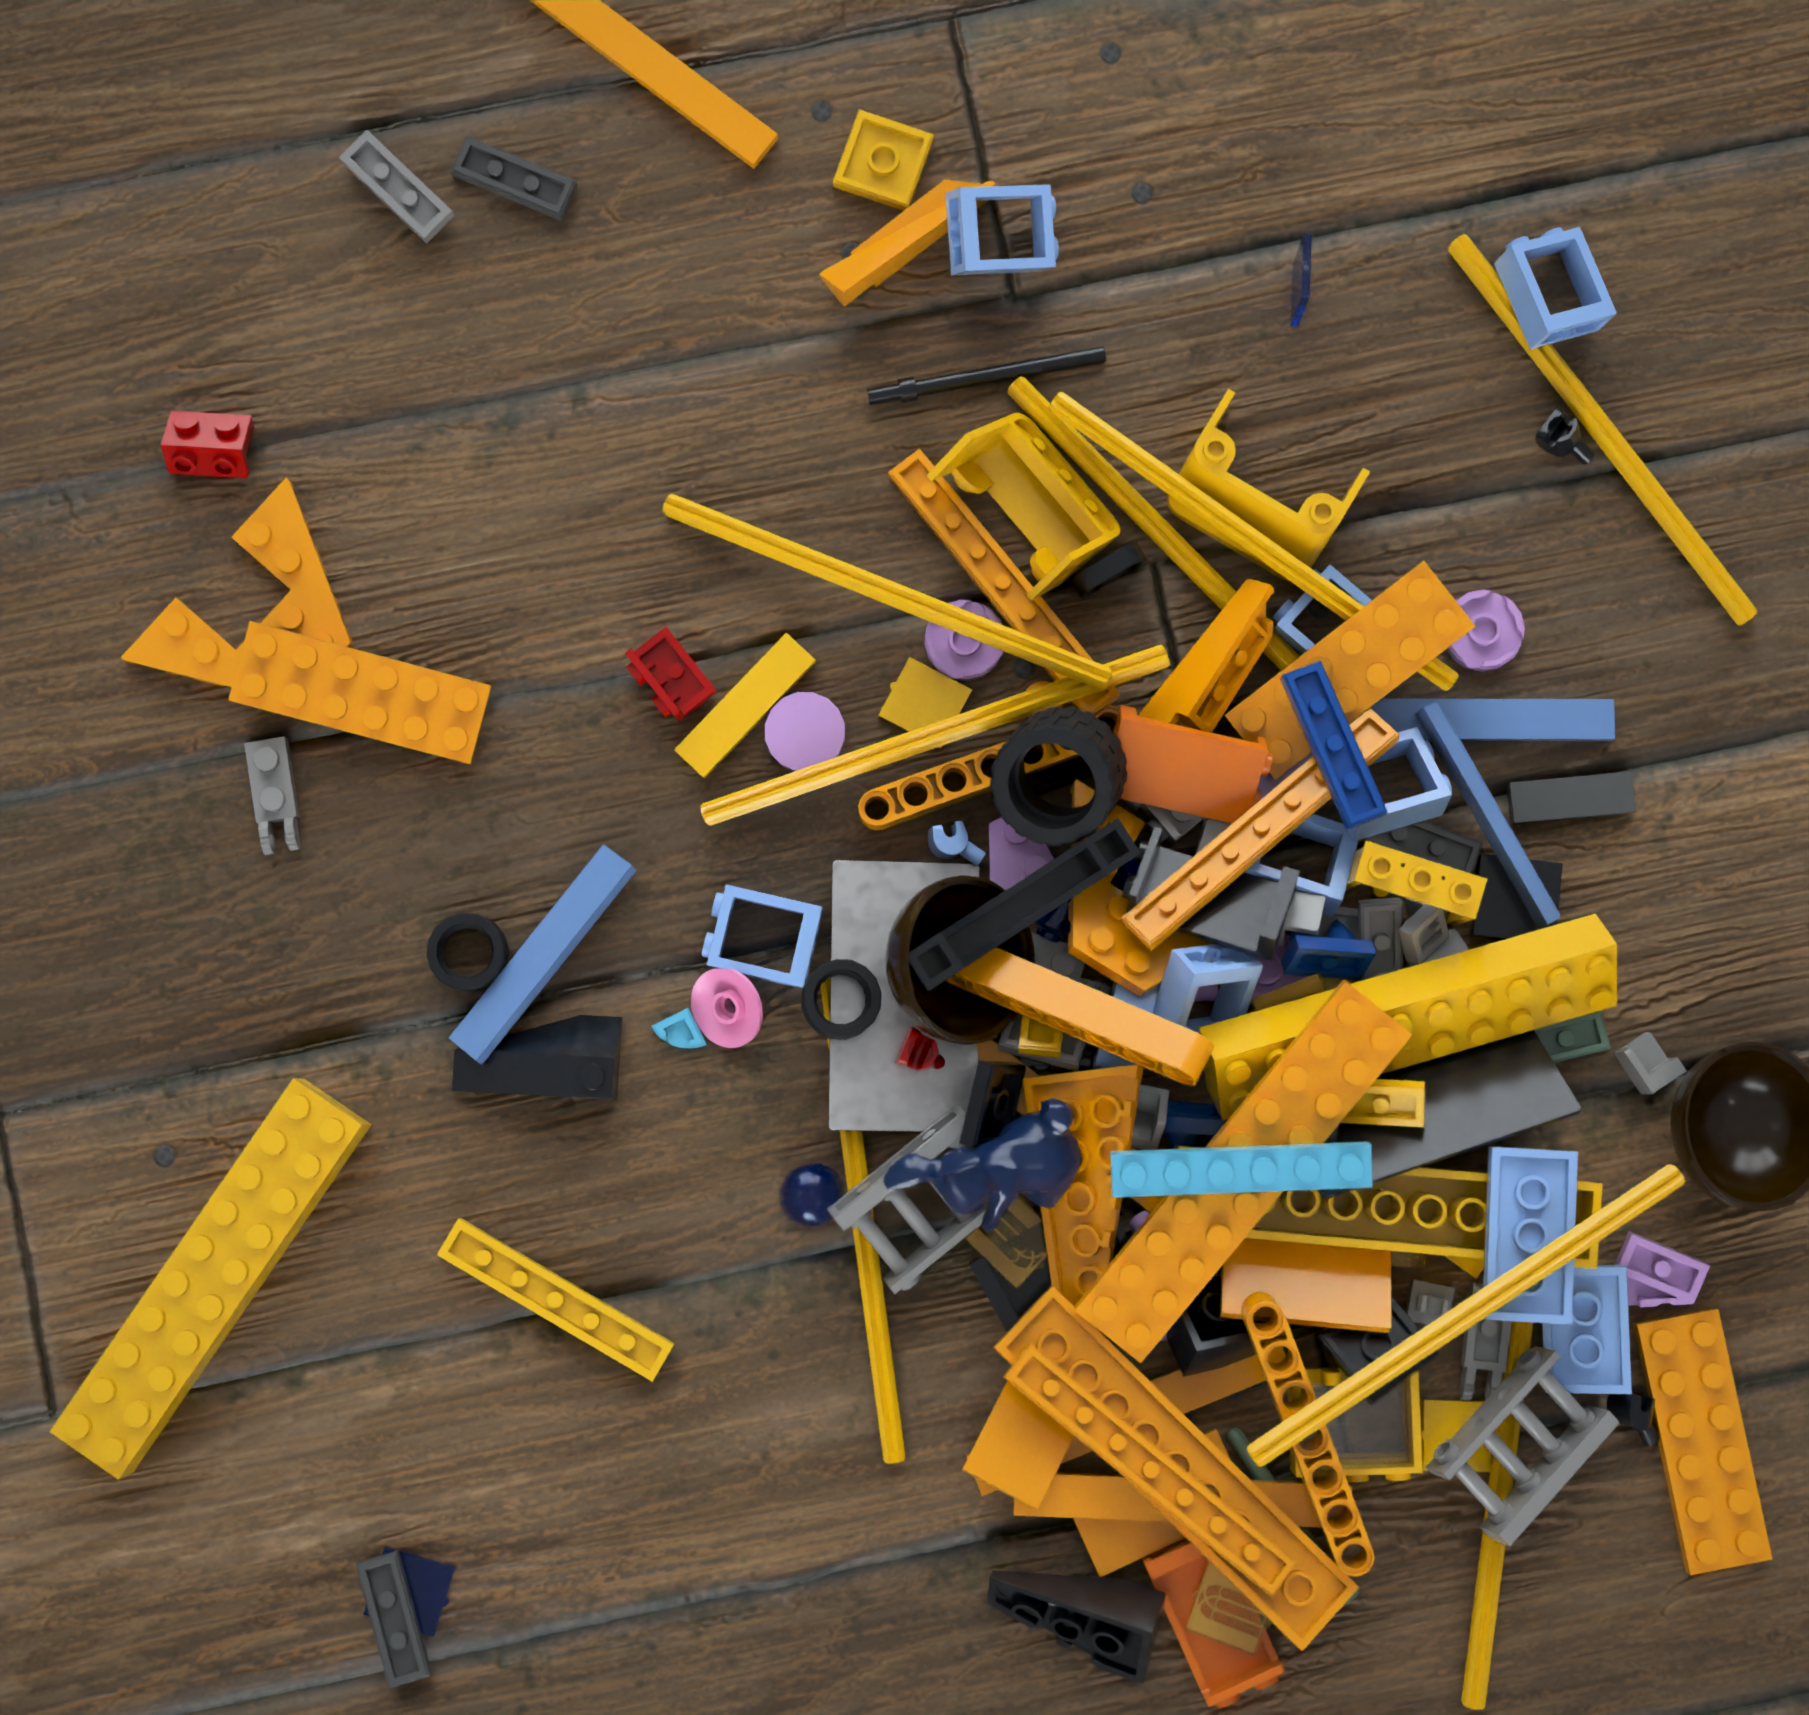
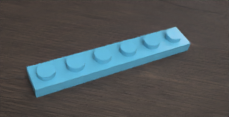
[1110,1142,1373,1197]

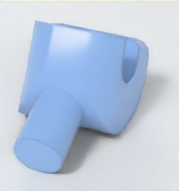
[928,821,986,866]

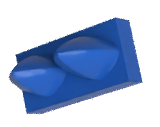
[1281,919,1376,980]
[1164,1101,1228,1149]

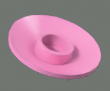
[691,968,763,1048]

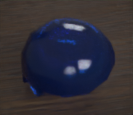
[779,1163,845,1227]

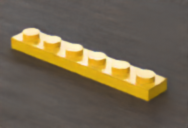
[437,1218,675,1382]

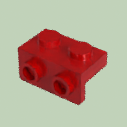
[161,411,254,478]
[625,627,718,722]

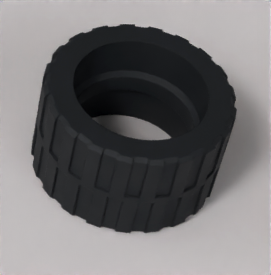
[990,707,1127,846]

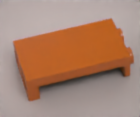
[1113,704,1273,824]
[1141,1538,1285,1708]

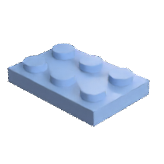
[1542,1265,1632,1394]

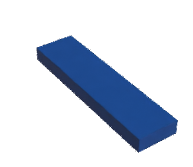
[1280,660,1388,830]

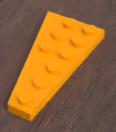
[1023,1064,1143,1306]

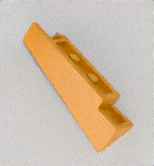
[819,180,996,307]
[1138,579,1274,733]

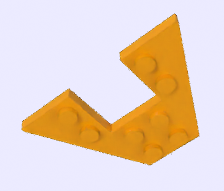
[121,478,354,688]
[1068,779,1216,997]

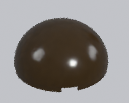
[885,875,1035,1045]
[1670,1042,1809,1211]

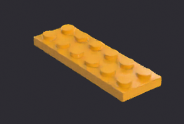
[1225,560,1476,780]
[228,621,492,765]
[1633,1308,1773,1575]

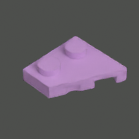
[988,817,1054,890]
[1614,1231,1710,1308]

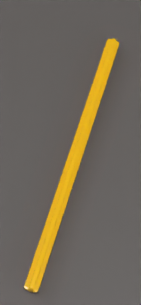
[1448,234,1758,625]
[1008,376,1359,725]
[1049,392,1459,691]
[662,494,1112,690]
[700,645,1170,826]
[820,978,906,1464]
[1247,1164,1685,1467]
[1461,1321,1533,1710]

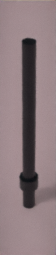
[867,346,1106,405]

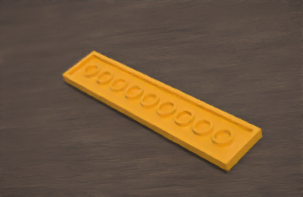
[1074,979,1412,1363]
[993,1286,1359,1651]

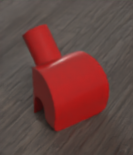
[894,1026,945,1071]

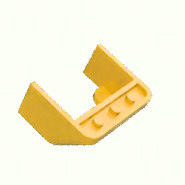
[1167,389,1370,581]
[926,413,1120,601]

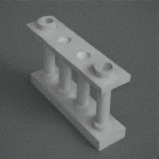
[827,1104,1019,1294]
[1426,1346,1620,1546]

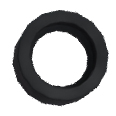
[426,912,509,992]
[801,959,882,1040]

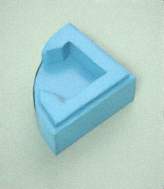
[651,1008,707,1049]

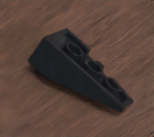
[452,1015,622,1099]
[1167,1273,1326,1377]
[987,1570,1166,1684]

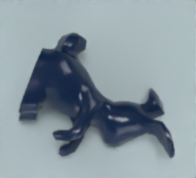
[883,1098,1082,1233]

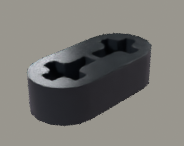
[1070,541,1147,598]

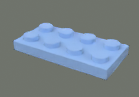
[1483,1146,1578,1325]

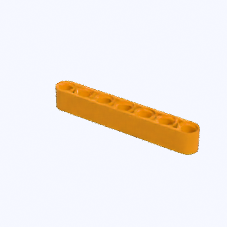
[858,705,1119,831]
[945,948,1214,1086]
[1241,1291,1375,1577]

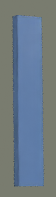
[1370,699,1615,741]
[1416,701,1560,927]
[449,844,637,1064]

